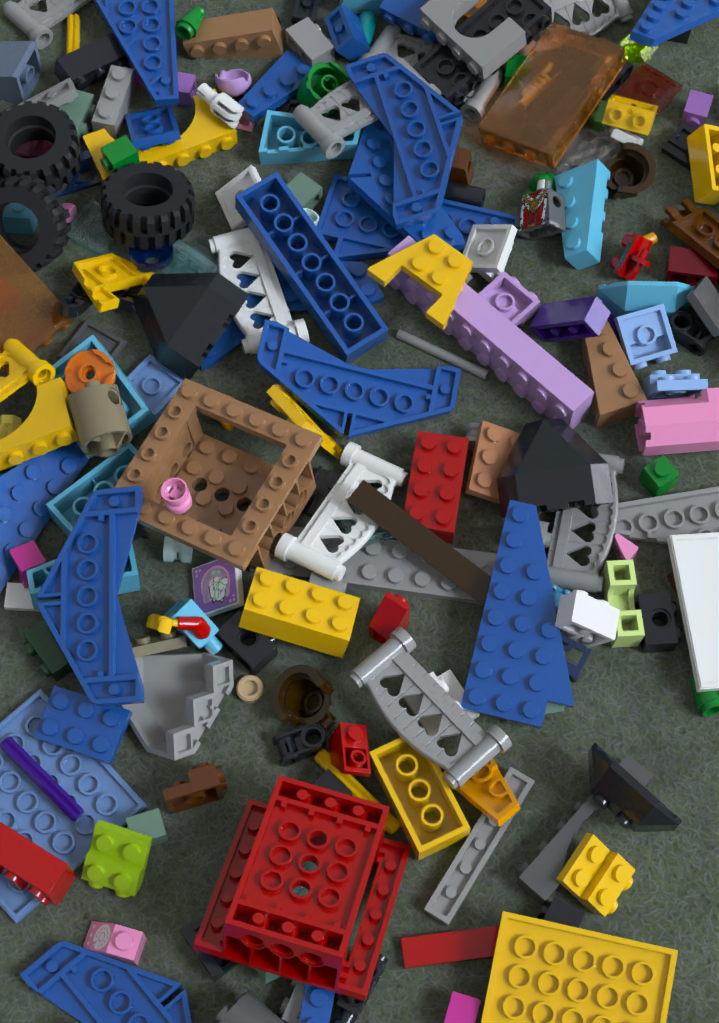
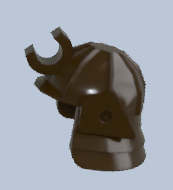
[604,142,656,199]
[271,664,336,731]

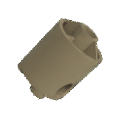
[66,380,133,457]

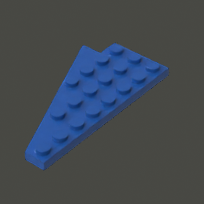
[461,500,574,729]

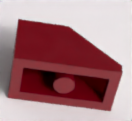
[665,246,718,286]

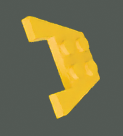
[367,234,473,330]
[72,253,155,313]
[266,384,344,460]

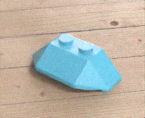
[596,281,694,321]

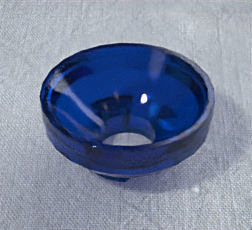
[129,245,174,272]

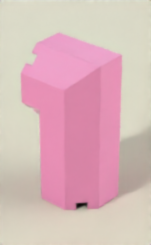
[634,387,719,456]

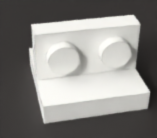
[462,224,518,283]
[404,670,480,742]

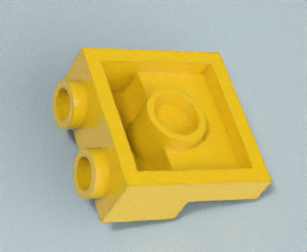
[556,833,635,917]

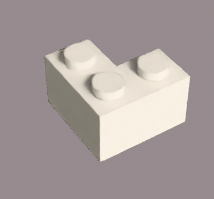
[555,590,620,648]

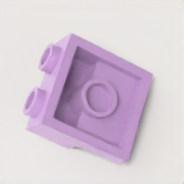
[478,271,540,327]

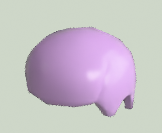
[215,69,252,97]

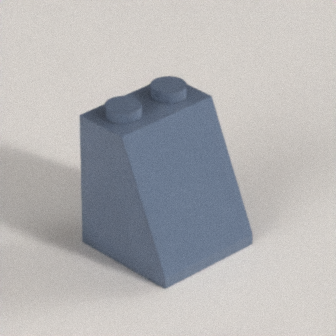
[0,41,43,104]

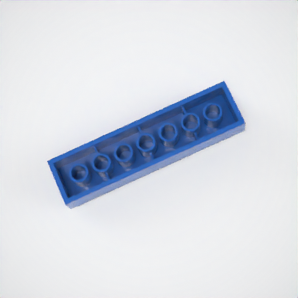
[235,172,389,364]

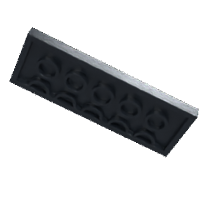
[413,0,552,106]

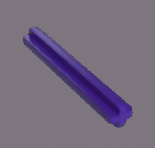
[0,736,84,821]

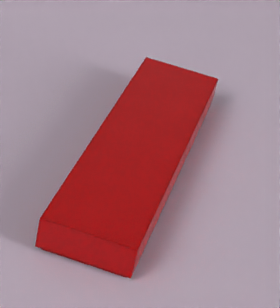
[401,926,499,969]

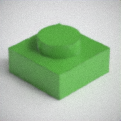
[590,100,607,133]

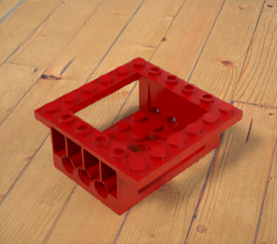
[193,775,411,1001]

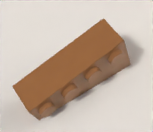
[183,8,285,59]
[580,320,647,428]

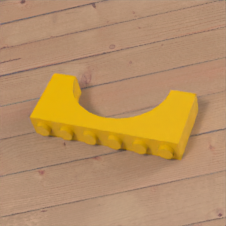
[82,88,238,184]
[0,377,78,471]

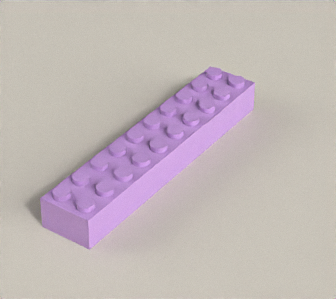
[388,235,594,429]

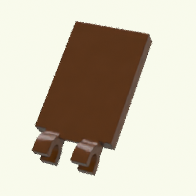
[660,198,719,269]

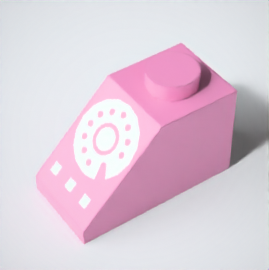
[83,921,147,966]

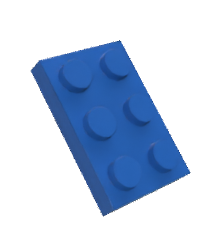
[125,105,181,150]
[33,685,132,765]

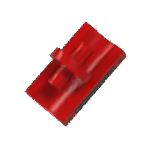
[610,232,653,281]

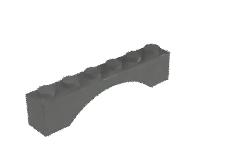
[516,754,654,906]

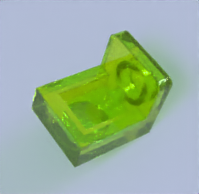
[616,32,658,64]

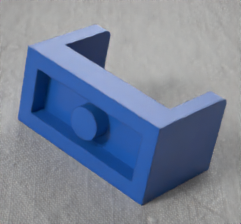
[324,4,370,62]

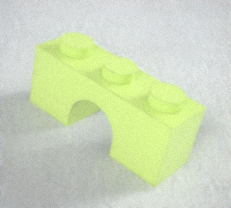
[601,559,645,648]

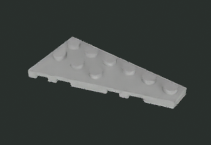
[590,486,719,544]

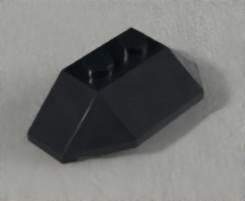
[588,743,682,832]

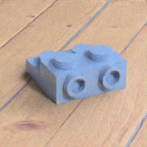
[614,304,678,371]
[643,370,708,399]

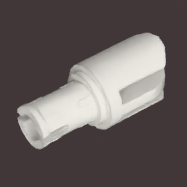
[196,83,245,129]

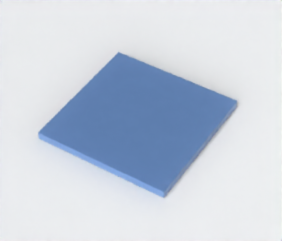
[0,689,148,924]

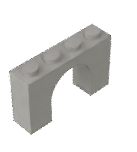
[420,0,526,80]

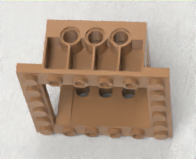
[114,378,323,571]

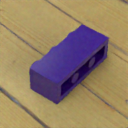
[530,296,611,342]

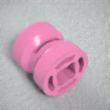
[160,478,192,514]

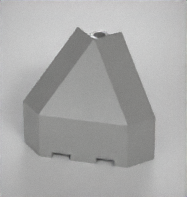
[117,652,234,761]

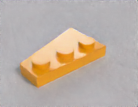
[443,758,520,827]

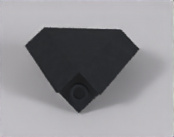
[133,273,249,380]
[496,419,614,518]

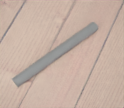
[396,329,489,380]

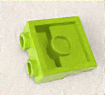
[81,820,153,898]

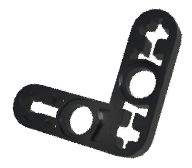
[58,282,139,318]

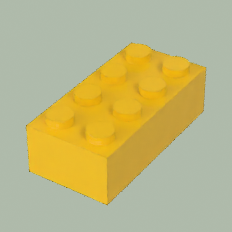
[238,567,360,658]
[369,737,471,861]

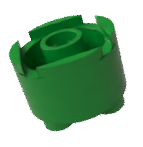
[296,62,349,117]

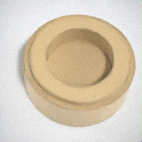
[236,675,264,704]

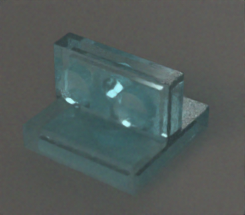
[162,239,218,274]

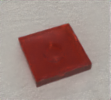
[617,62,682,119]

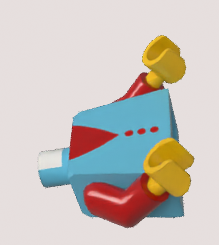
[146,597,223,655]

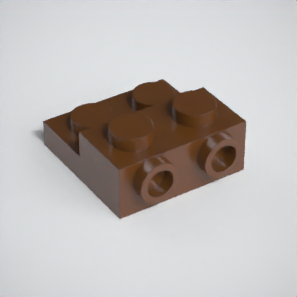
[162,762,227,815]

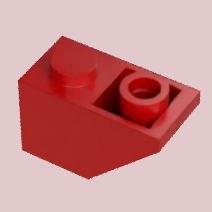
[369,591,410,644]
[329,722,371,777]

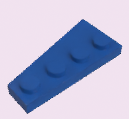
[238,49,312,123]

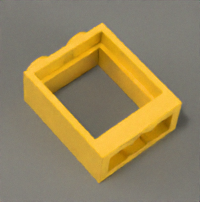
[602,94,658,136]

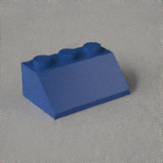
[379,0,456,45]

